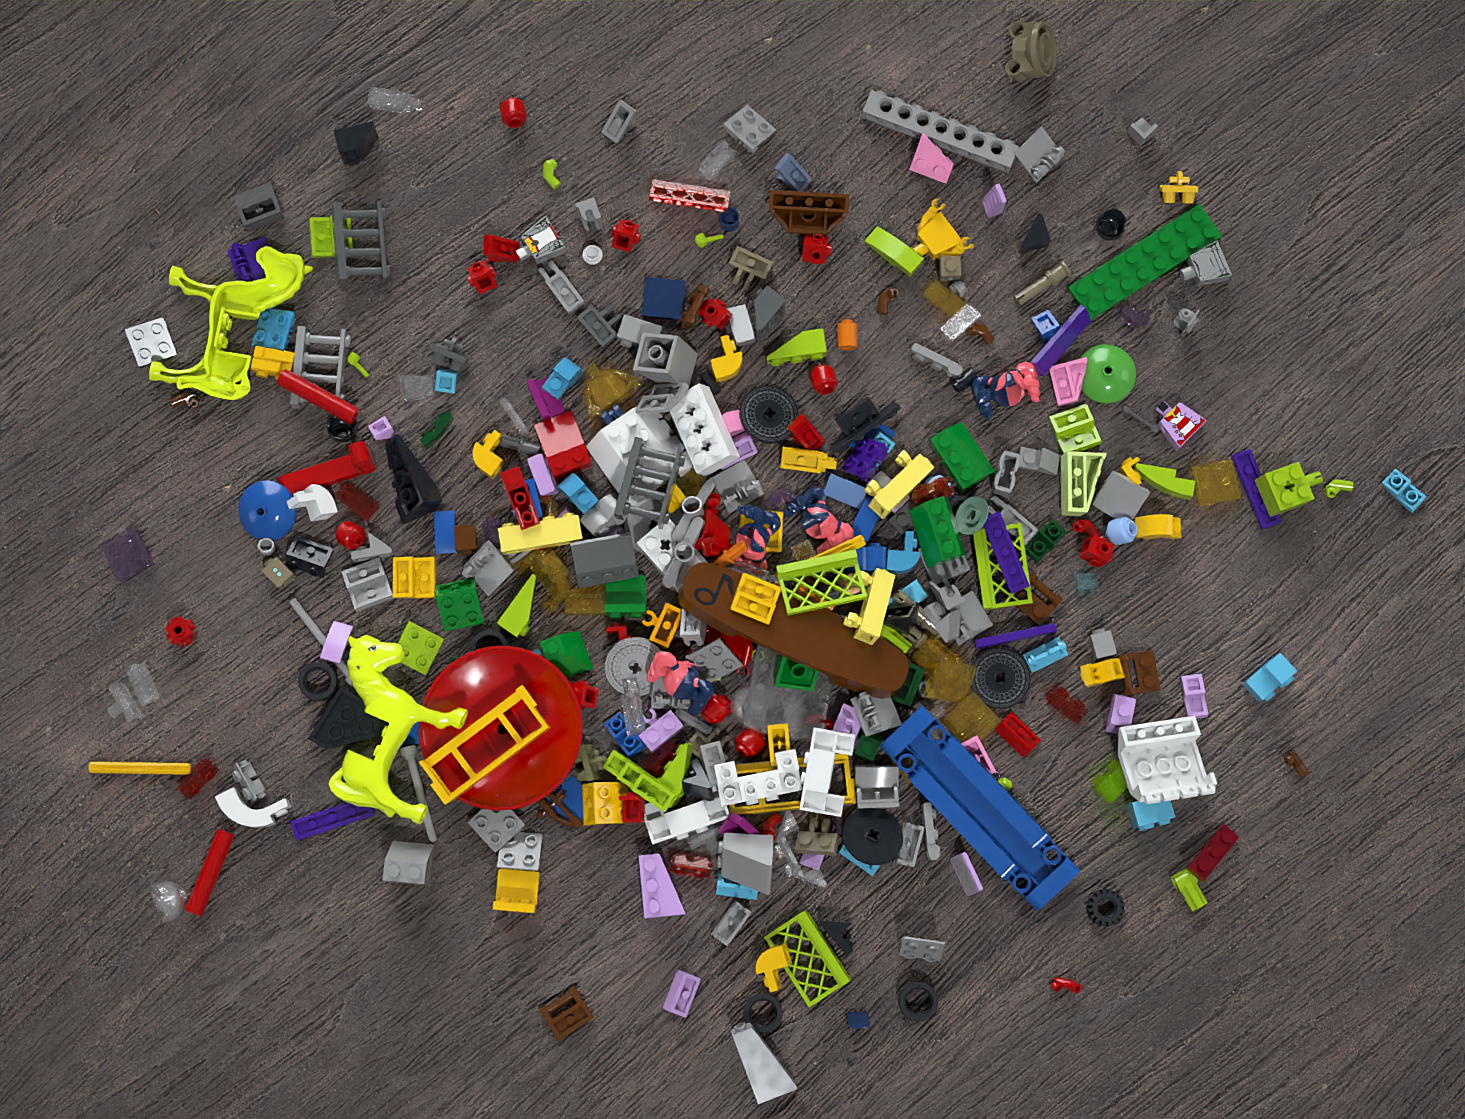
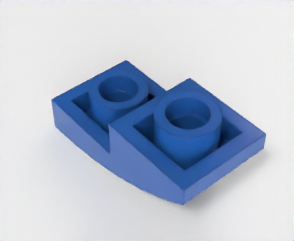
[852,495,880,542]
[434,510,456,554]
[604,712,646,759]

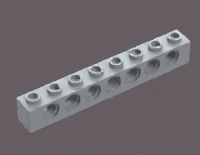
[862,90,1019,174]

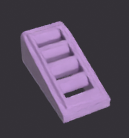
[982,184,1007,218]

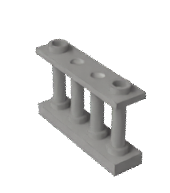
[290,326,351,409]

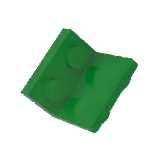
[435,577,484,631]

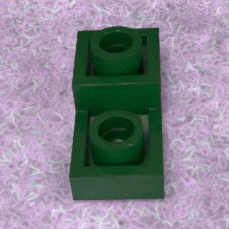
[420,412,454,450]
[1025,519,1067,564]

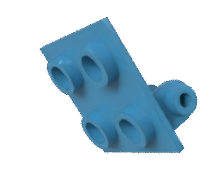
[252,309,296,351]

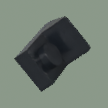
[682,758,714,801]
[820,921,854,956]

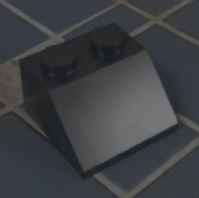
[334,121,379,166]

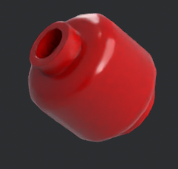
[500,97,527,128]
[809,364,838,395]
[335,521,366,550]
[701,693,731,724]
[735,728,765,758]

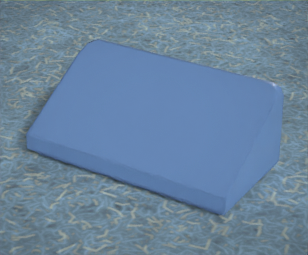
[824,474,867,510]

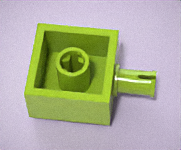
[1255,462,1323,517]

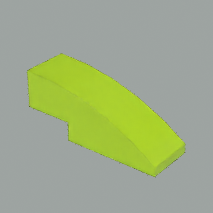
[864,226,924,277]
[1133,463,1195,500]

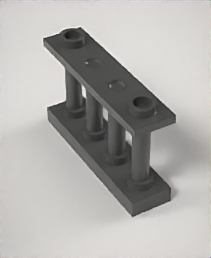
[331,201,390,285]
[614,437,686,530]

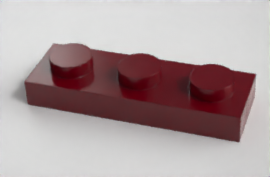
[1186,824,1240,882]

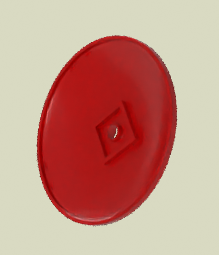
[419,646,583,811]

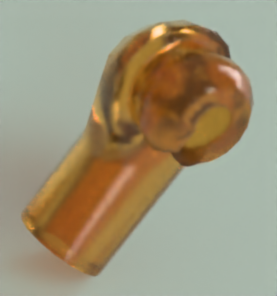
[539,495,559,519]

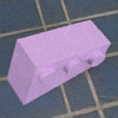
[639,854,686,919]

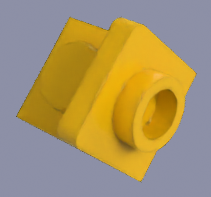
[1118,457,1142,485]
[659,484,686,514]

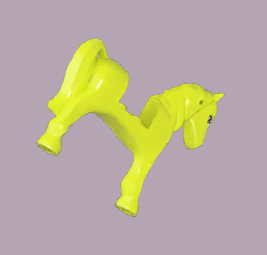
[149,246,313,400]
[329,635,468,825]

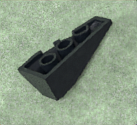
[385,434,442,524]

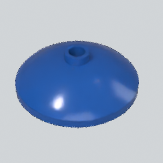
[238,480,297,541]

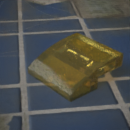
[1190,460,1241,507]
[924,659,977,703]
[941,692,1001,743]

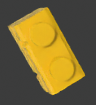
[251,346,295,380]

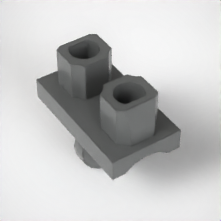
[431,336,470,372]

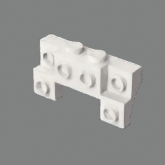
[799,728,856,817]
[714,749,802,806]
[644,785,730,845]

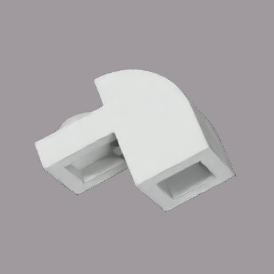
[287,484,338,522]

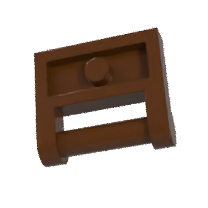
[679,285,710,331]
[1009,573,1063,626]
[1117,650,1161,696]
[539,986,594,1041]

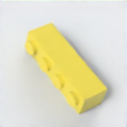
[498,513,583,555]

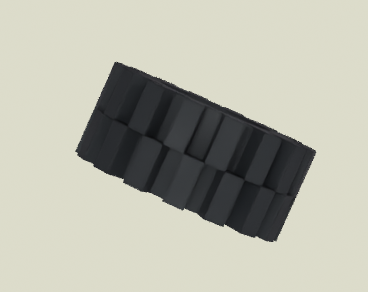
[1086,889,1125,927]

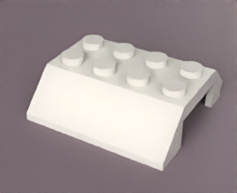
[586,407,693,507]
[1118,716,1217,804]

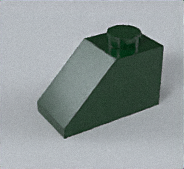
[853,730,886,763]

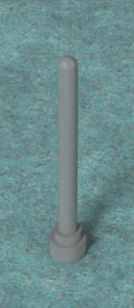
[400,745,437,842]

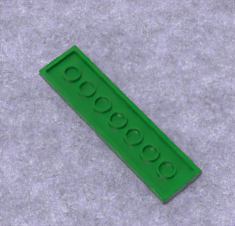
[1068,204,1222,320]

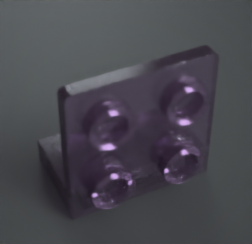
[102,525,155,582]

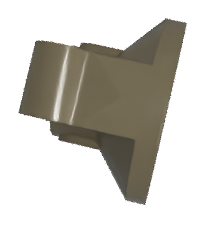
[1005,21,1057,82]

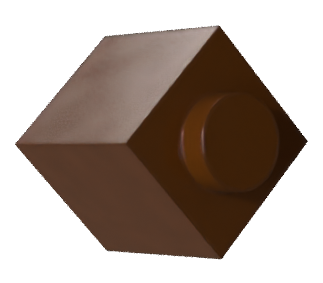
[454,525,478,556]

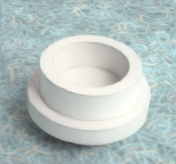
[583,245,603,265]

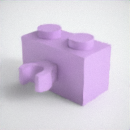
[832,703,863,749]
[639,708,684,753]

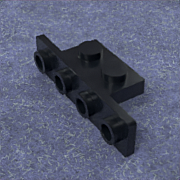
[829,397,901,454]

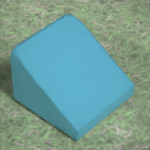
[435,368,458,394]

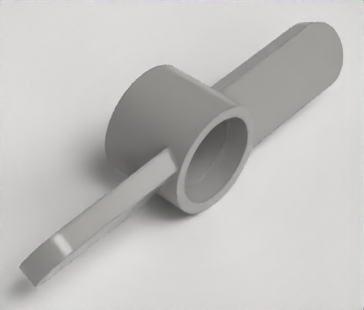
[671,479,716,543]
[662,517,705,588]

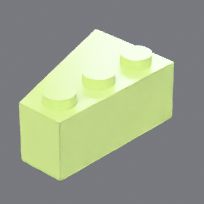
[1061,451,1107,516]

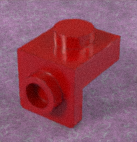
[606,623,632,642]
[619,792,645,823]

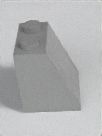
[633,332,698,389]
[718,833,773,895]
[383,841,434,886]

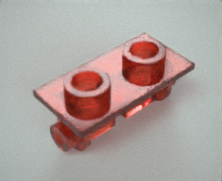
[911,476,954,506]
[336,482,380,522]
[1045,685,1088,723]
[642,739,679,777]
[177,758,219,800]
[669,852,713,879]

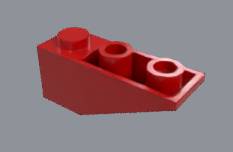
[500,466,540,530]

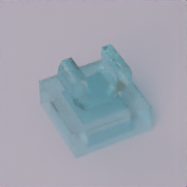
[1075,573,1098,596]

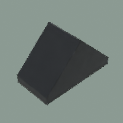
[1019,213,1051,254]
[883,602,920,636]

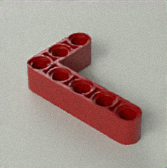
[277,441,377,497]

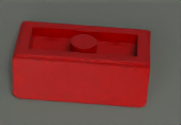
[995,712,1041,757]

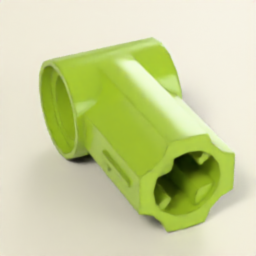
[880,625,912,654]
[1171,868,1208,912]

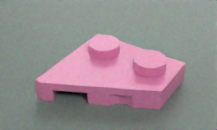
[1049,357,1088,406]

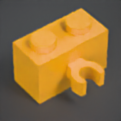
[642,603,682,651]

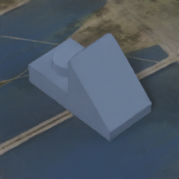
[775,153,812,192]

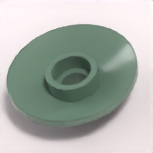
[955,496,989,535]

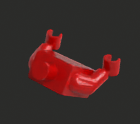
[694,494,734,558]
[689,625,753,676]

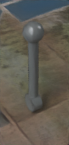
[1122,406,1159,433]

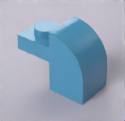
[542,358,583,400]
[557,472,599,514]
[886,531,921,574]

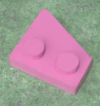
[909,133,954,183]

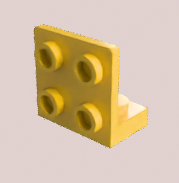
[582,782,630,826]
[493,869,540,913]

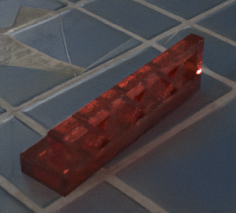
[649,179,731,212]

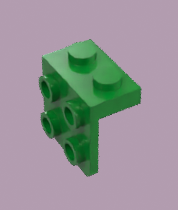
[605,575,646,618]

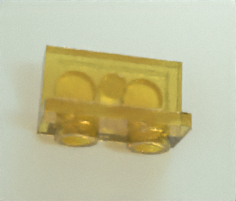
[675,468,722,511]
[912,636,962,685]

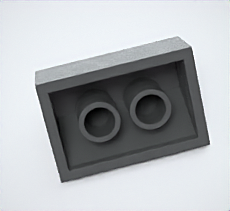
[753,285,786,345]
[570,532,639,588]

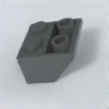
[234,182,285,232]

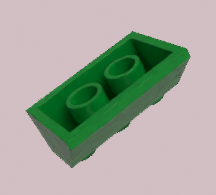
[928,422,995,493]
[910,496,966,568]

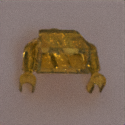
[583,364,643,420]
[512,550,571,614]

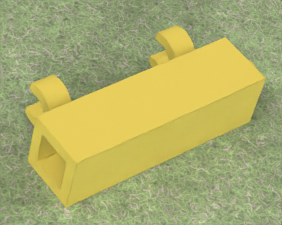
[864,450,934,519]
[844,568,895,645]

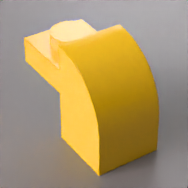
[711,335,742,383]
[473,430,504,479]
[1135,514,1181,540]
[1080,658,1125,687]
[756,943,792,992]

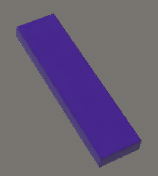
[1031,305,1092,376]
[1231,449,1281,530]
[984,511,1030,594]
[974,623,1057,650]
[290,802,375,841]

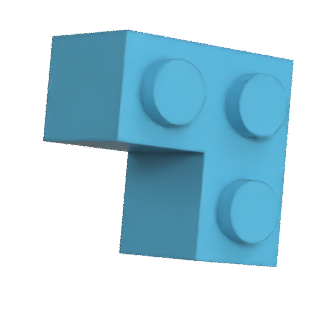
[1243,653,1297,702]
[1126,800,1175,831]

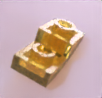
[922,280,968,321]
[791,539,827,586]

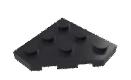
[308,687,389,750]

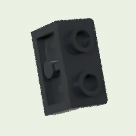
[286,536,334,578]

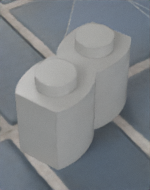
[992,451,1020,497]
[580,494,628,538]

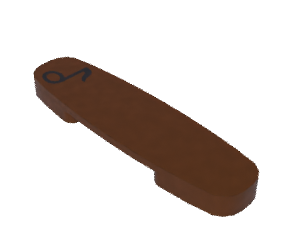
[678,562,909,699]

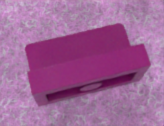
[526,376,565,421]
[718,812,762,836]

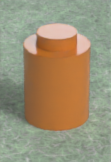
[837,319,858,350]

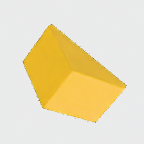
[767,723,790,766]

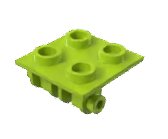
[397,621,444,675]

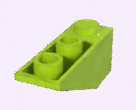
[766,328,827,366]
[657,743,693,808]

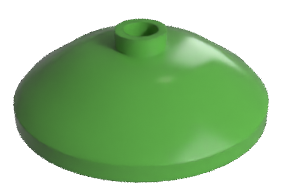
[1080,344,1136,404]

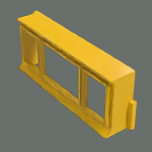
[419,685,551,805]
[729,754,857,816]

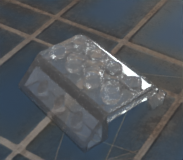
[743,645,832,742]
[774,810,827,890]

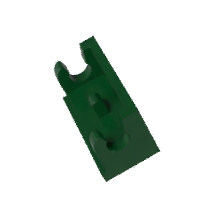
[891,662,925,708]

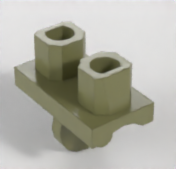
[575,744,607,782]

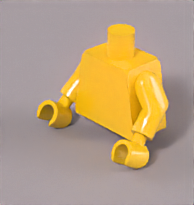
[913,198,974,260]

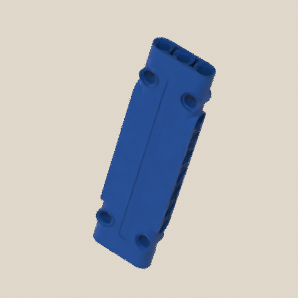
[880,705,1080,911]

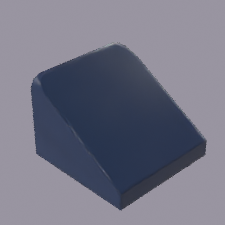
[847,1011,870,1029]

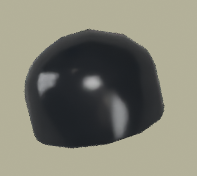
[1095,208,1127,241]
[327,416,358,443]

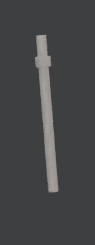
[289,598,357,691]

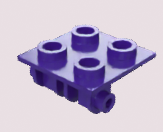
[227,237,268,282]
[842,437,889,483]

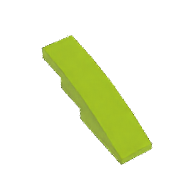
[603,750,676,812]

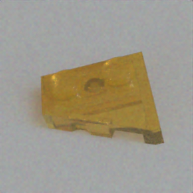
[565,583,606,616]

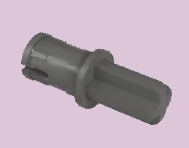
[501,435,541,456]

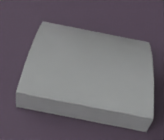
[635,382,689,414]
[1092,470,1150,520]
[341,557,393,612]

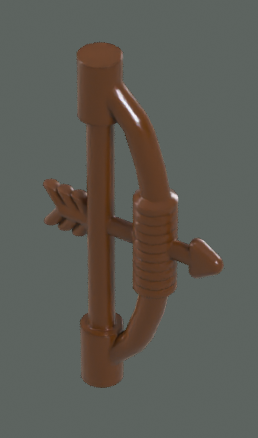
[537,790,583,830]

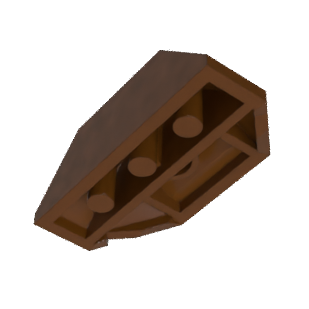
[769,190,849,235]

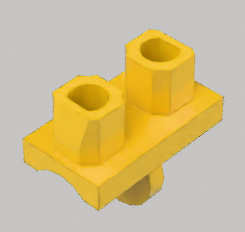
[1159,171,1198,203]

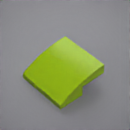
[309,215,353,258]
[1049,404,1101,454]

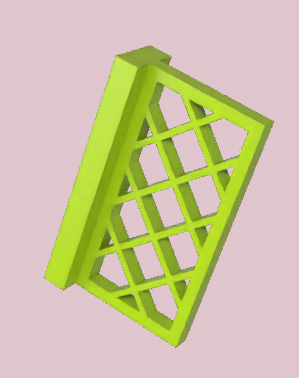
[973,523,1033,611]
[775,549,867,616]
[764,909,852,1007]

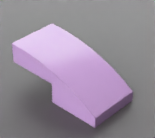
[320,621,354,664]
[1181,674,1208,719]

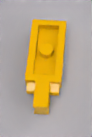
[780,447,837,473]

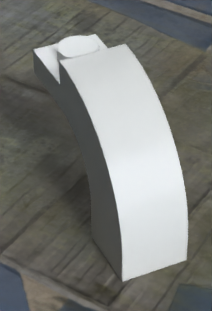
[215,787,292,828]

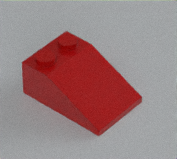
[534,411,592,480]

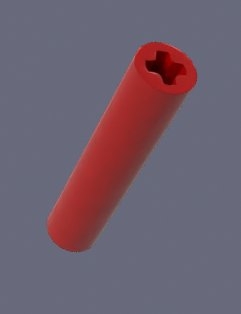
[277,369,359,424]
[185,829,235,917]

